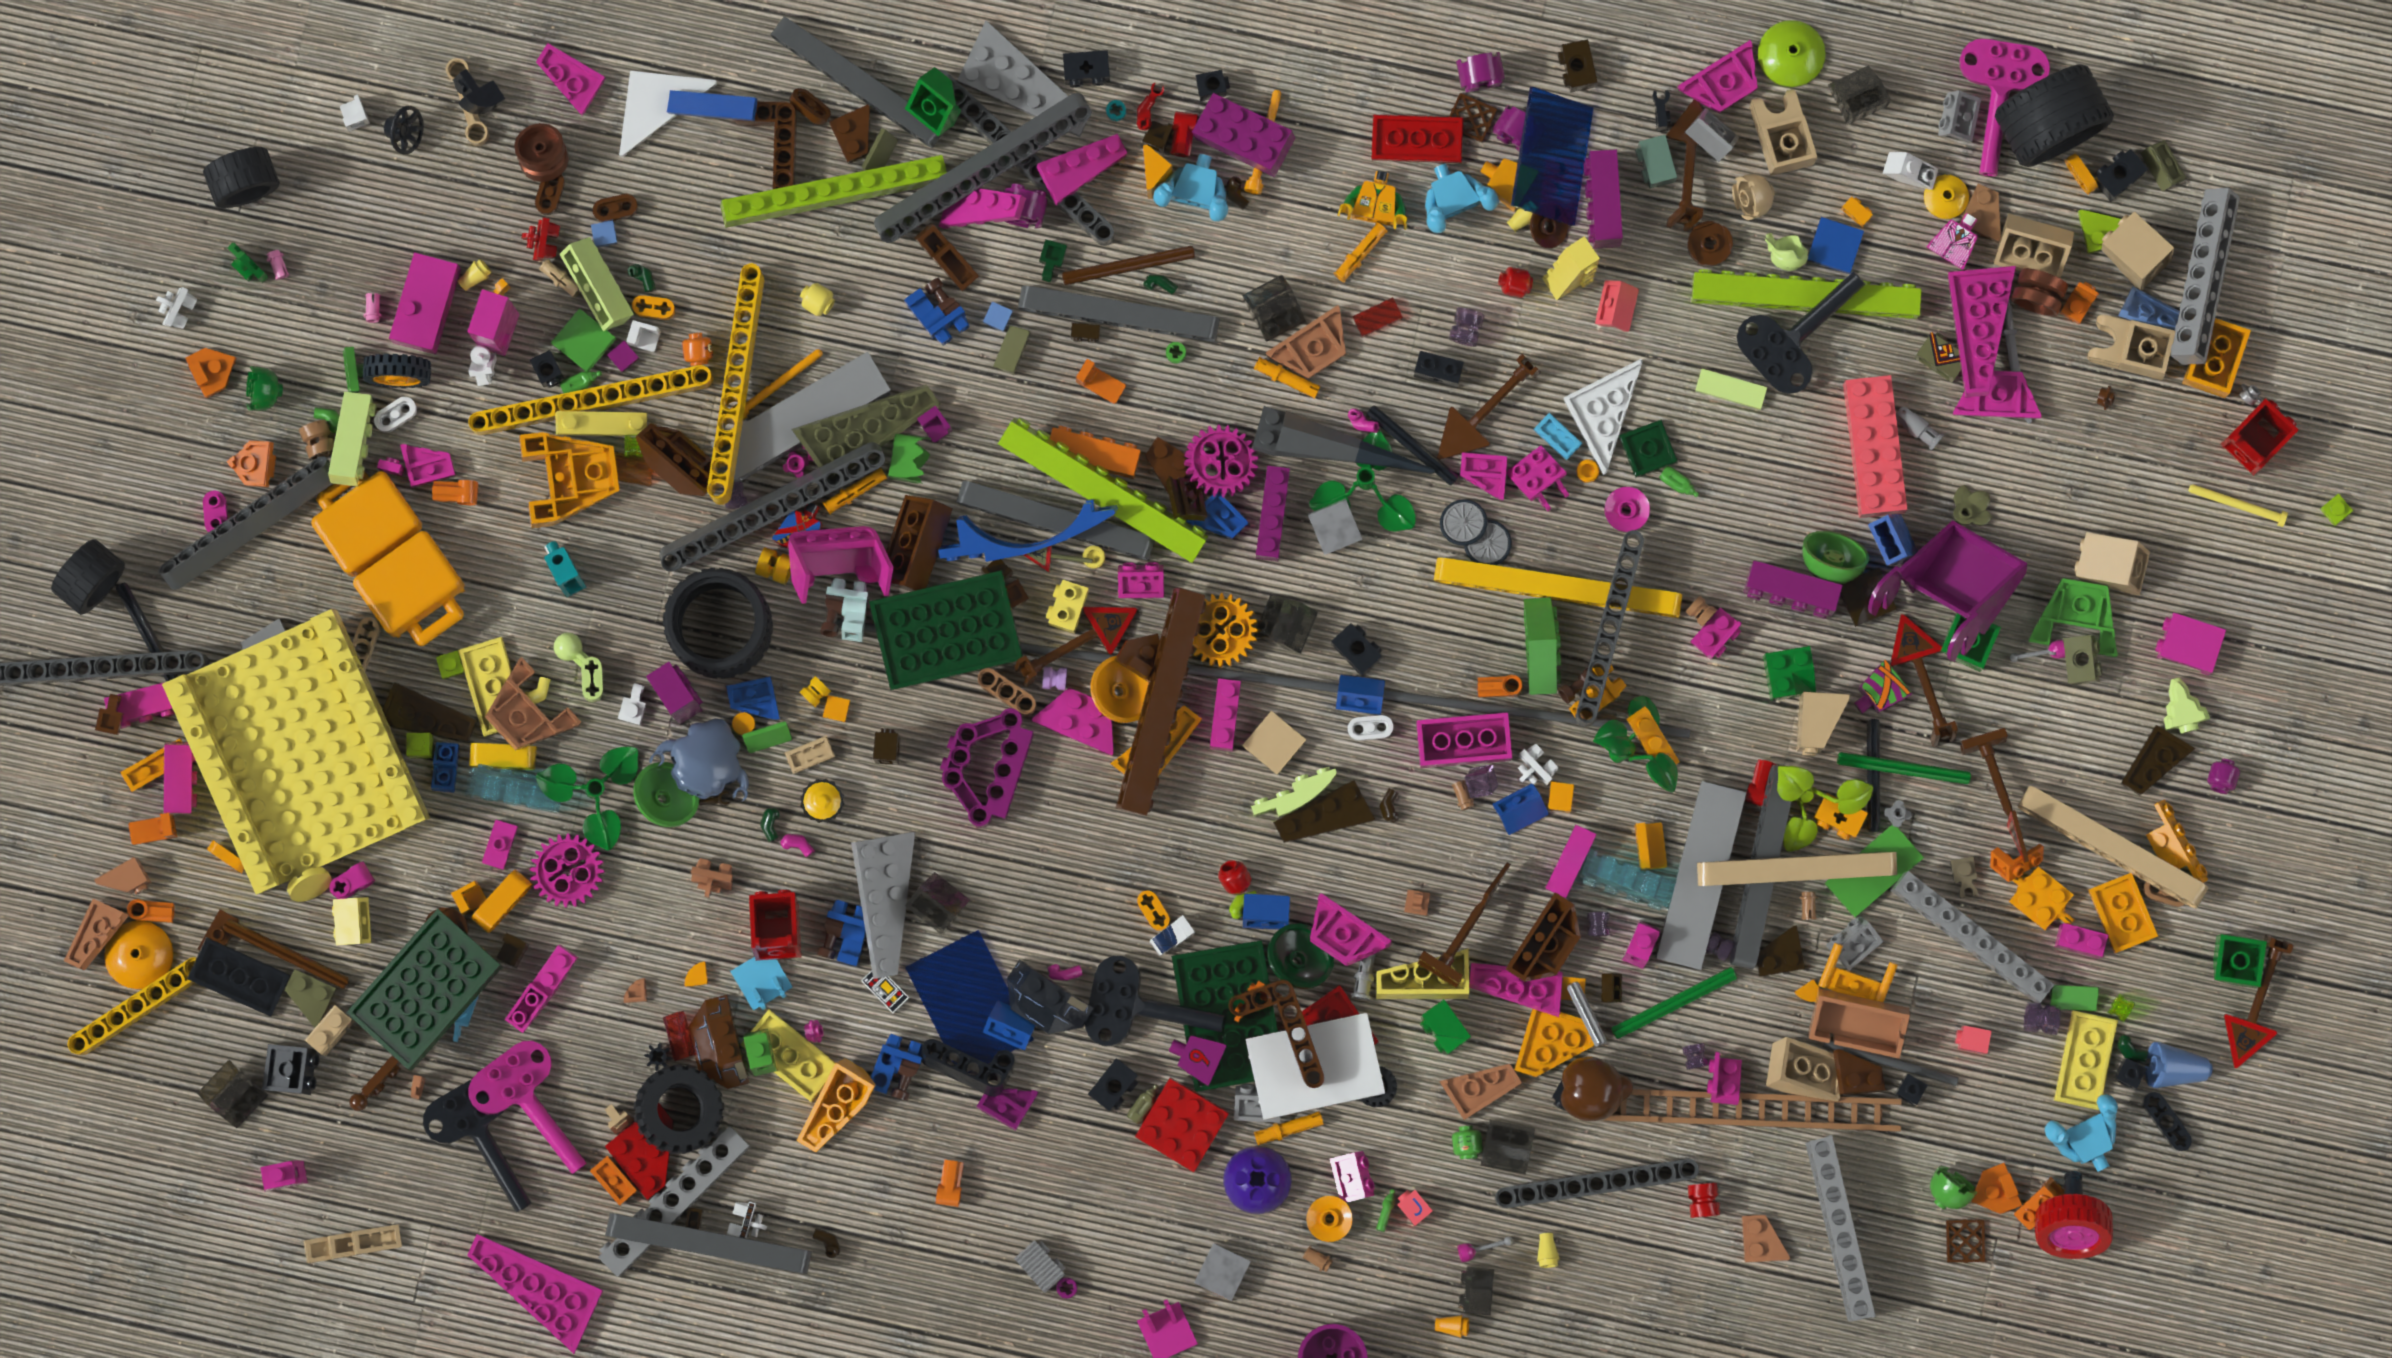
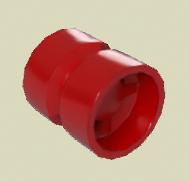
[1687,1183,1720,1218]

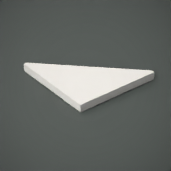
[619,71,717,157]
[1563,359,1643,476]

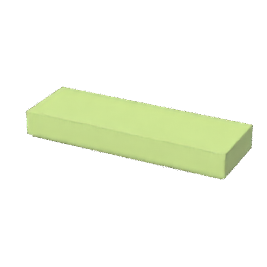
[1695,369,1767,410]

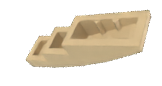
[303,1224,402,1264]

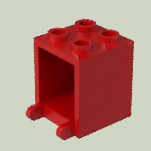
[2220,398,2299,476]
[749,890,802,961]

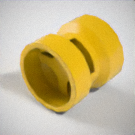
[799,676,831,707]

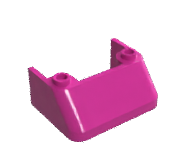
[788,526,893,604]

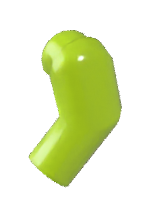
[1229,890,1256,919]

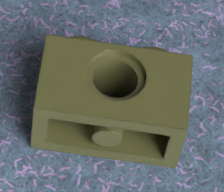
[2063,635,2102,685]

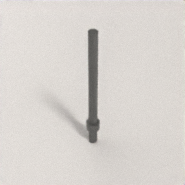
[1823,1039,1959,1086]

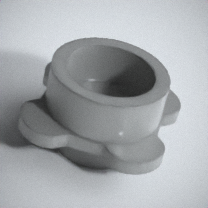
[2240,384,2263,406]
[1884,800,1912,827]

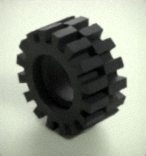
[1360,1066,1397,1108]

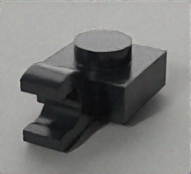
[1652,90,1671,132]

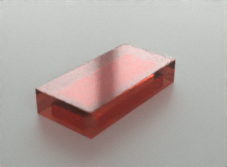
[1352,297,1403,338]
[663,1011,696,1062]

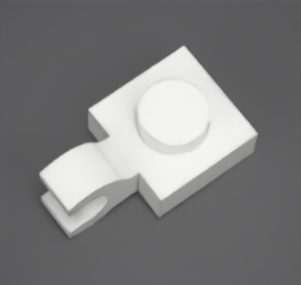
[618,683,647,725]

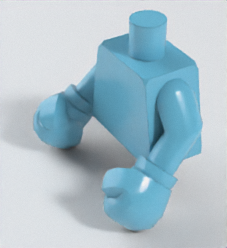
[1153,154,1228,222]
[1425,164,1499,233]
[2044,1094,2118,1172]

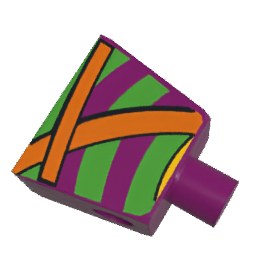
[1854,660,1912,714]

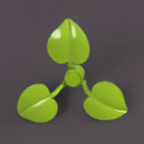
[1777,766,1873,852]

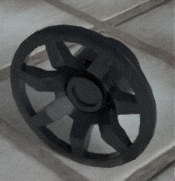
[384,106,424,155]

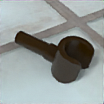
[699,791,731,806]

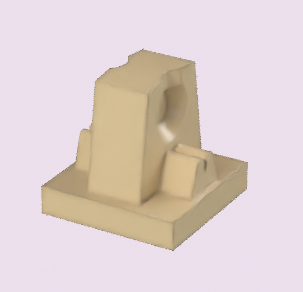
[605,1104,634,1135]

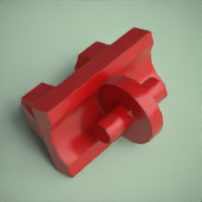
[521,217,560,261]

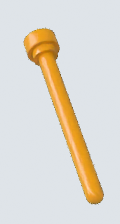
[1244,90,1281,195]
[730,349,823,421]

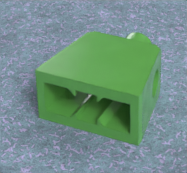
[743,1028,777,1076]

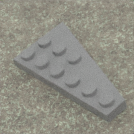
[957,21,1088,137]
[851,832,915,979]

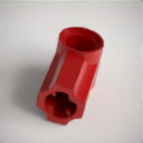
[1171,111,1198,158]
[1744,759,1777,806]

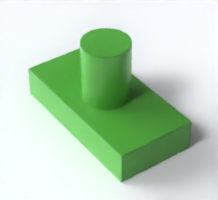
[343,347,364,393]

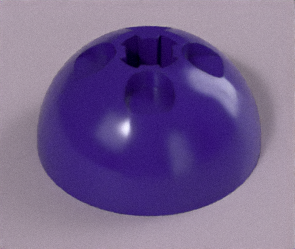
[1223,1146,1292,1214]

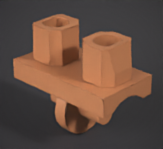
[691,858,733,898]

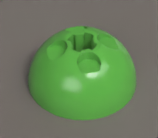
[1802,531,1869,584]

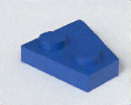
[1186,492,1249,539]

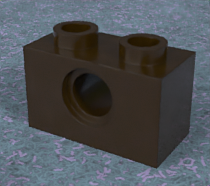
[1558,39,1598,93]
[873,728,901,765]

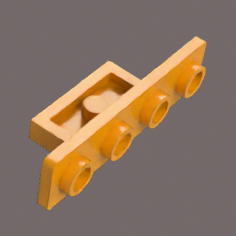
[2146,799,2208,883]

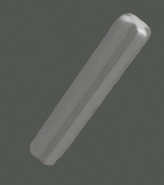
[1567,982,1606,1047]

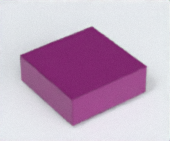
[607,341,639,373]

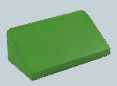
[742,721,792,753]
[2050,985,2099,1011]

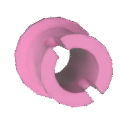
[266,250,290,280]
[363,293,382,323]

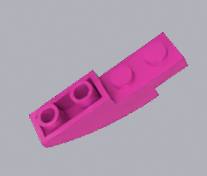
[505,944,579,1033]

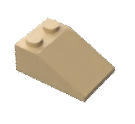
[1766,1037,1840,1101]

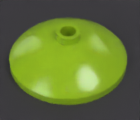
[1758,20,1826,87]

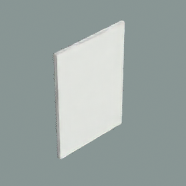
[1246,1013,1385,1120]

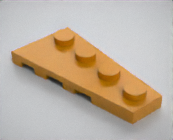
[1110,705,1202,777]

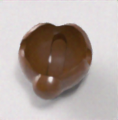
[1561,1056,1633,1121]

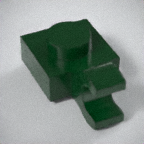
[1039,239,1067,283]

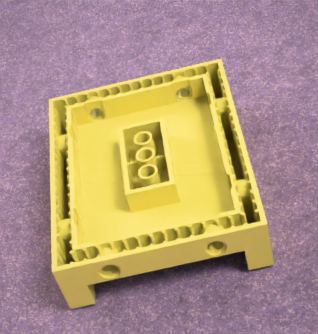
[162,609,430,895]

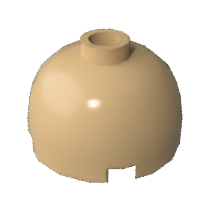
[1732,174,1775,220]

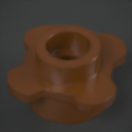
[2097,386,2115,410]

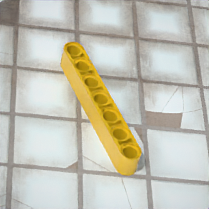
[67,957,196,1055]

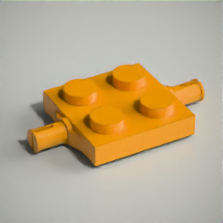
[2008,866,2075,931]

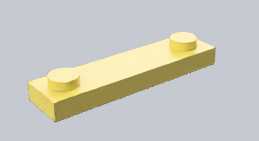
[555,411,647,436]

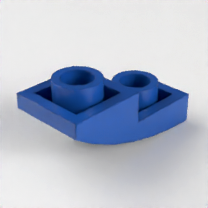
[431,742,459,793]

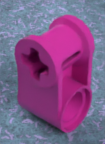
[329,861,375,899]

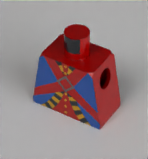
[772,503,823,549]

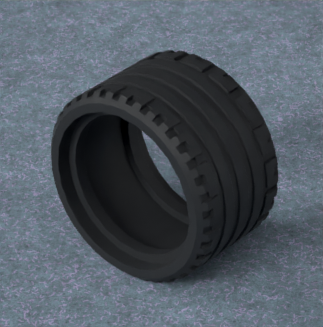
[1995,64,2114,167]
[663,568,773,679]

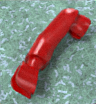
[1137,83,1164,131]

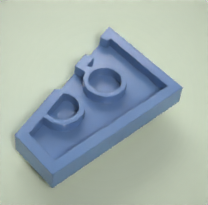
[2118,287,2180,331]

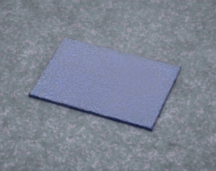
[1511,87,1594,226]
[905,930,1034,1073]

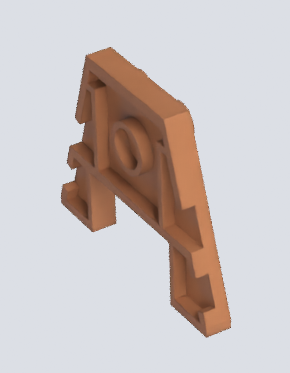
[485,657,581,751]

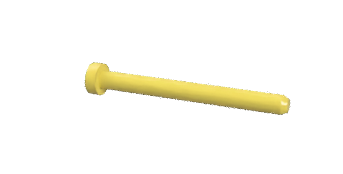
[2188,484,2288,527]

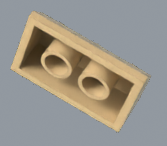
[1993,213,2074,278]

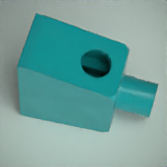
[544,541,587,598]

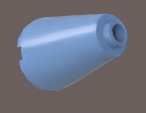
[2145,1042,2213,1088]

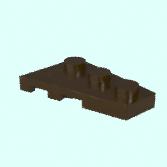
[2120,725,2196,796]

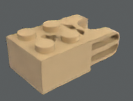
[1750,89,1817,176]
[2087,315,2176,380]

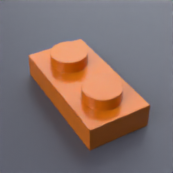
[590,1156,638,1206]

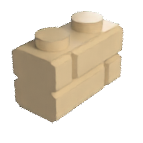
[305,1005,356,1056]

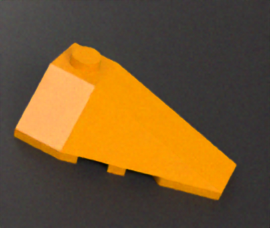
[797,1058,876,1152]

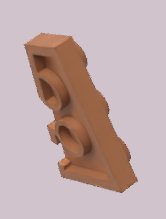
[64,899,129,971]
[1439,1064,1522,1120]

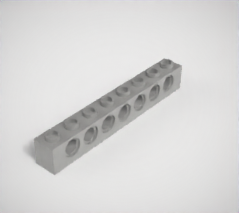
[2171,188,2240,365]
[1890,871,2054,1004]
[598,1126,751,1277]

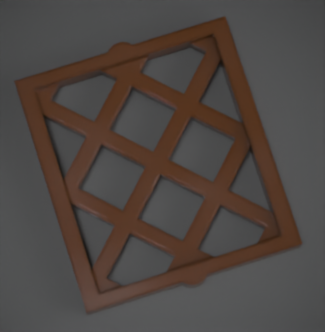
[1449,93,1497,143]
[1946,1219,1985,1263]

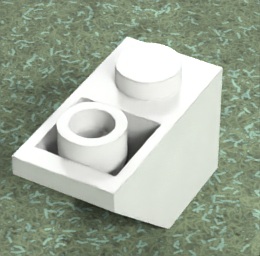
[1883,152,1939,190]

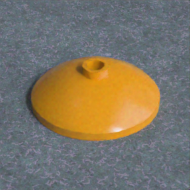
[1090,656,1149,723]
[104,921,174,989]

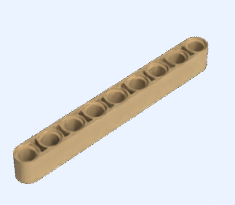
[2017,786,2208,909]
[1697,852,1897,886]

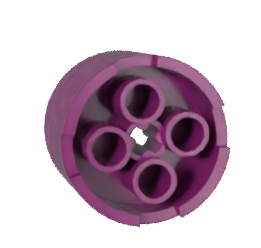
[1297,1324,1368,1358]

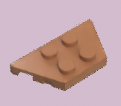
[1265,305,1346,380]

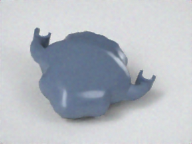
[649,718,749,802]

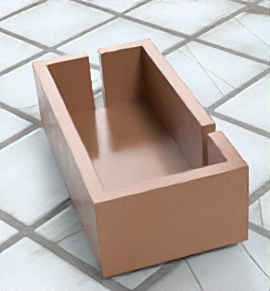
[1808,988,1910,1059]

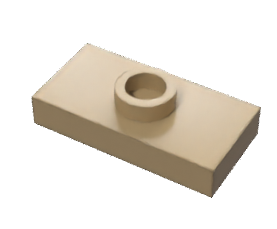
[785,735,836,775]

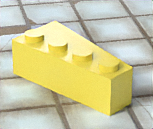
[1542,236,1600,300]
[1376,948,1469,999]

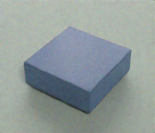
[591,220,618,248]
[983,302,1013,332]

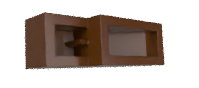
[914,223,979,291]

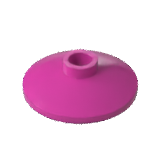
[1604,487,1650,532]

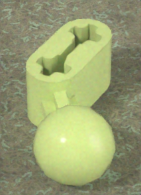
[553,632,603,703]

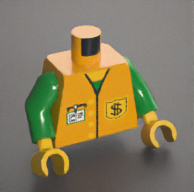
[1337,171,1407,230]

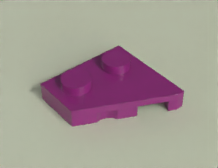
[976,1088,1039,1131]

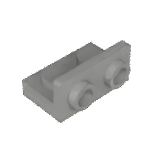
[1938,90,1982,142]
[1826,916,1884,971]
[1234,1084,1280,1123]

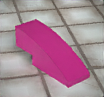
[1545,825,1597,898]

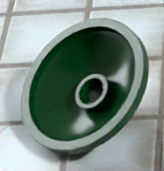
[1268,923,1334,989]

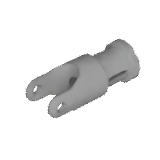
[1896,407,1944,451]

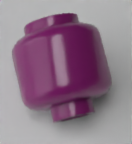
[2207,758,2240,794]

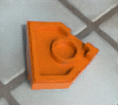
[185,348,237,399]
[226,440,276,488]
[1971,1163,2022,1214]

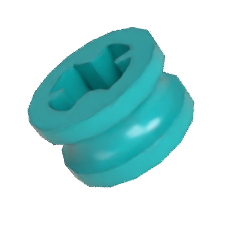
[1106,100,1127,121]

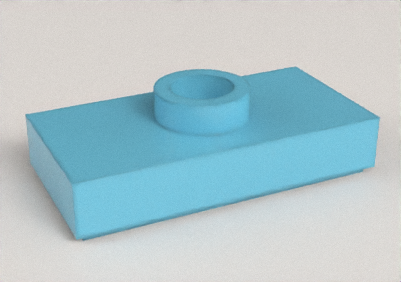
[1534,413,1582,461]

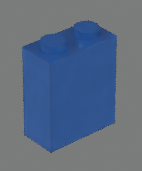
[1868,514,1918,566]

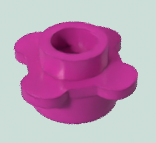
[783,452,809,478]
[804,1020,823,1043]

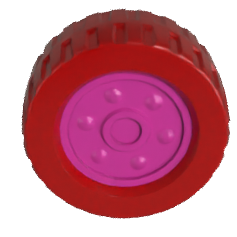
[2035,1171,2113,1259]

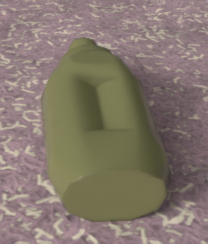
[1127,1084,1159,1125]

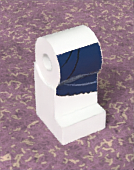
[1150,915,1195,956]

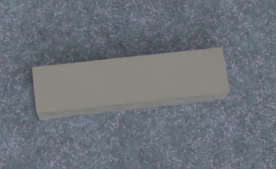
[711,352,891,484]
[1655,781,1746,970]
[1805,1135,1876,1321]

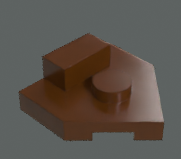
[1115,633,1160,682]

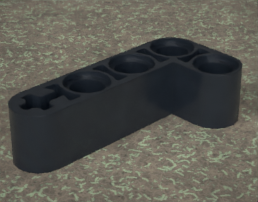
[921,1039,1015,1097]

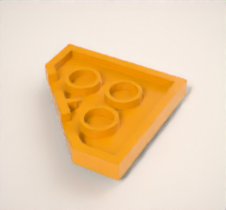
[1514,1009,1600,1077]

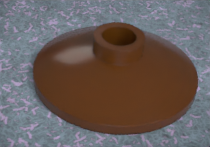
[1530,203,1568,249]

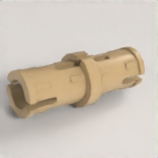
[539,259,581,298]

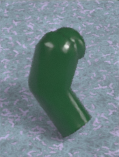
[627,264,656,293]
[1143,274,1178,295]
[760,807,780,843]
[2118,1035,2148,1062]

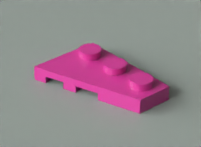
[536,43,606,116]

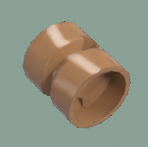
[299,420,334,460]

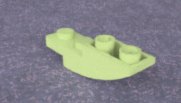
[1251,767,1337,818]

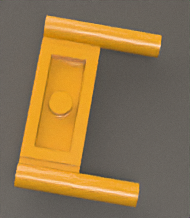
[1818,942,1898,1002]

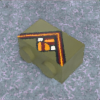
[1914,332,1961,383]

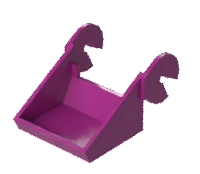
[1868,520,2027,662]

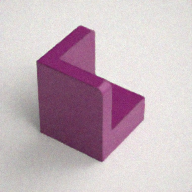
[917,405,952,443]

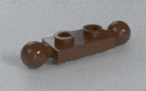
[349,1055,401,1111]

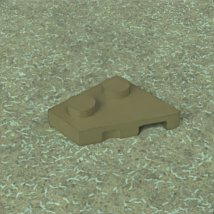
[285,969,337,1028]

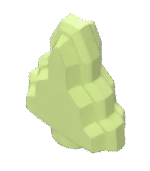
[2164,677,2210,734]

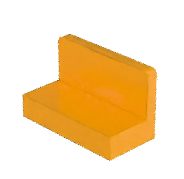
[1635,822,1667,871]

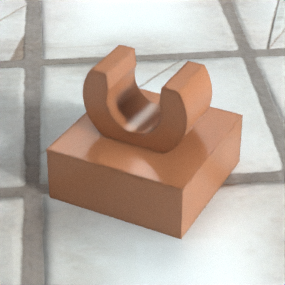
[1404,890,1430,916]

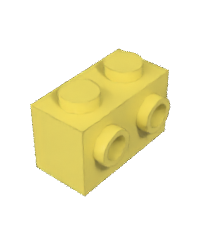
[1046,580,1089,634]
[332,897,371,945]

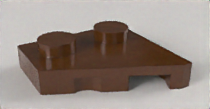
[829,104,870,164]
[1145,436,1190,495]
[1833,1049,1885,1095]

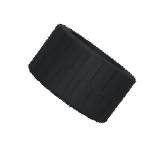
[203,147,280,209]
[51,539,125,615]

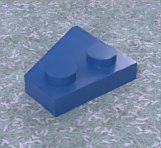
[726,676,780,721]

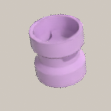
[1042,666,1067,691]

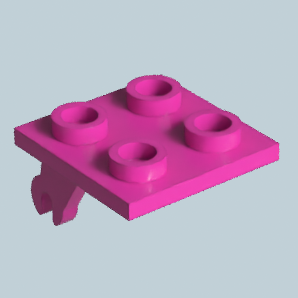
[1506,445,1569,512]
[1137,1299,1198,1358]

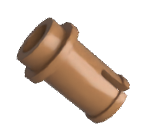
[1452,780,1475,811]
[1799,892,1818,920]
[1303,1246,1333,1272]

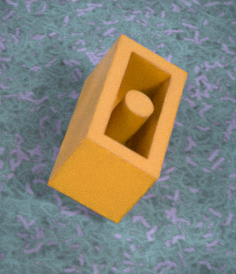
[1841,196,1873,228]

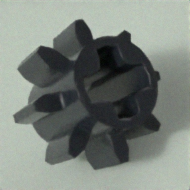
[644,1043,673,1071]

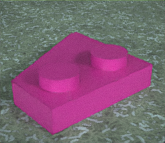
[400,444,456,488]
[1460,452,1507,501]

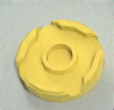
[287,867,332,902]

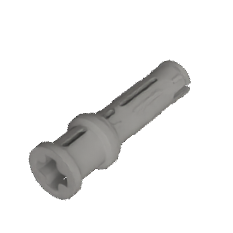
[1351,953,1376,1001]

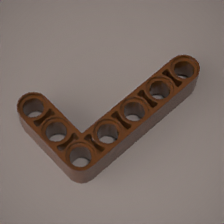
[733,102,797,189]
[1228,979,1324,1088]

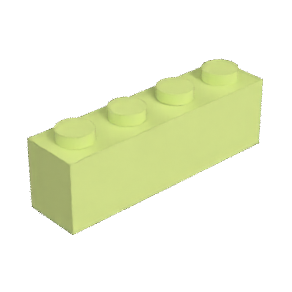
[560,237,634,331]
[328,392,376,486]

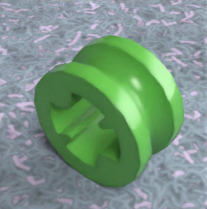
[1166,342,1186,364]

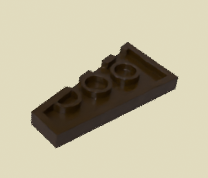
[382,682,478,741]
[1273,780,1376,843]

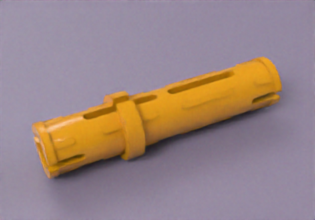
[1333,223,1388,283]
[1253,357,1321,399]
[822,467,888,515]
[1254,1111,1324,1146]

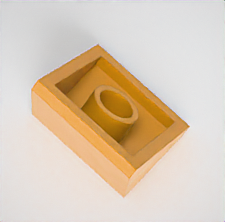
[1143,145,1173,199]

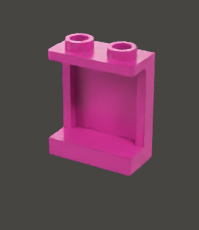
[2155,613,2226,676]

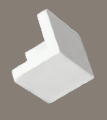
[340,94,370,131]
[626,320,661,352]

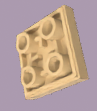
[1242,711,1306,775]

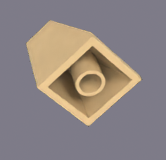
[2101,211,2174,291]
[2075,532,2150,596]
[1797,692,1850,756]

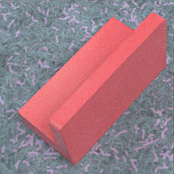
[1595,280,1639,332]

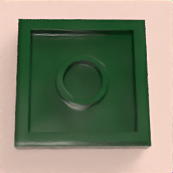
[1619,419,1678,478]

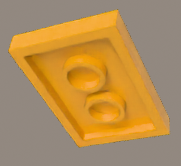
[2088,873,2158,954]

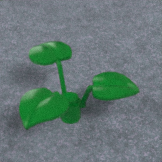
[1309,430,1416,532]
[1593,695,1678,793]
[536,747,638,851]

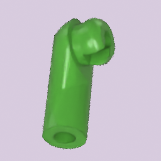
[314,407,339,433]

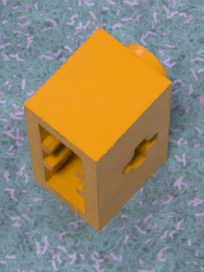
[1813,793,1868,841]

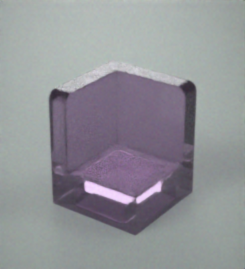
[1465,764,1498,798]

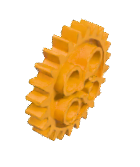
[1192,593,1259,668]

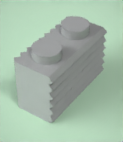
[1014,1240,1066,1293]

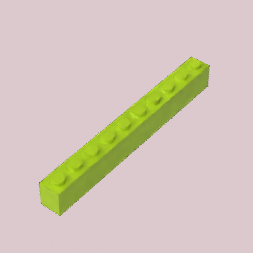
[720,155,947,228]
[1691,269,1921,319]
[998,417,1208,563]

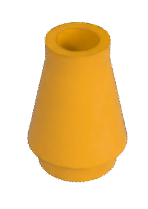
[1435,1315,1469,1338]

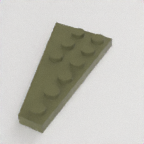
[791,384,940,479]

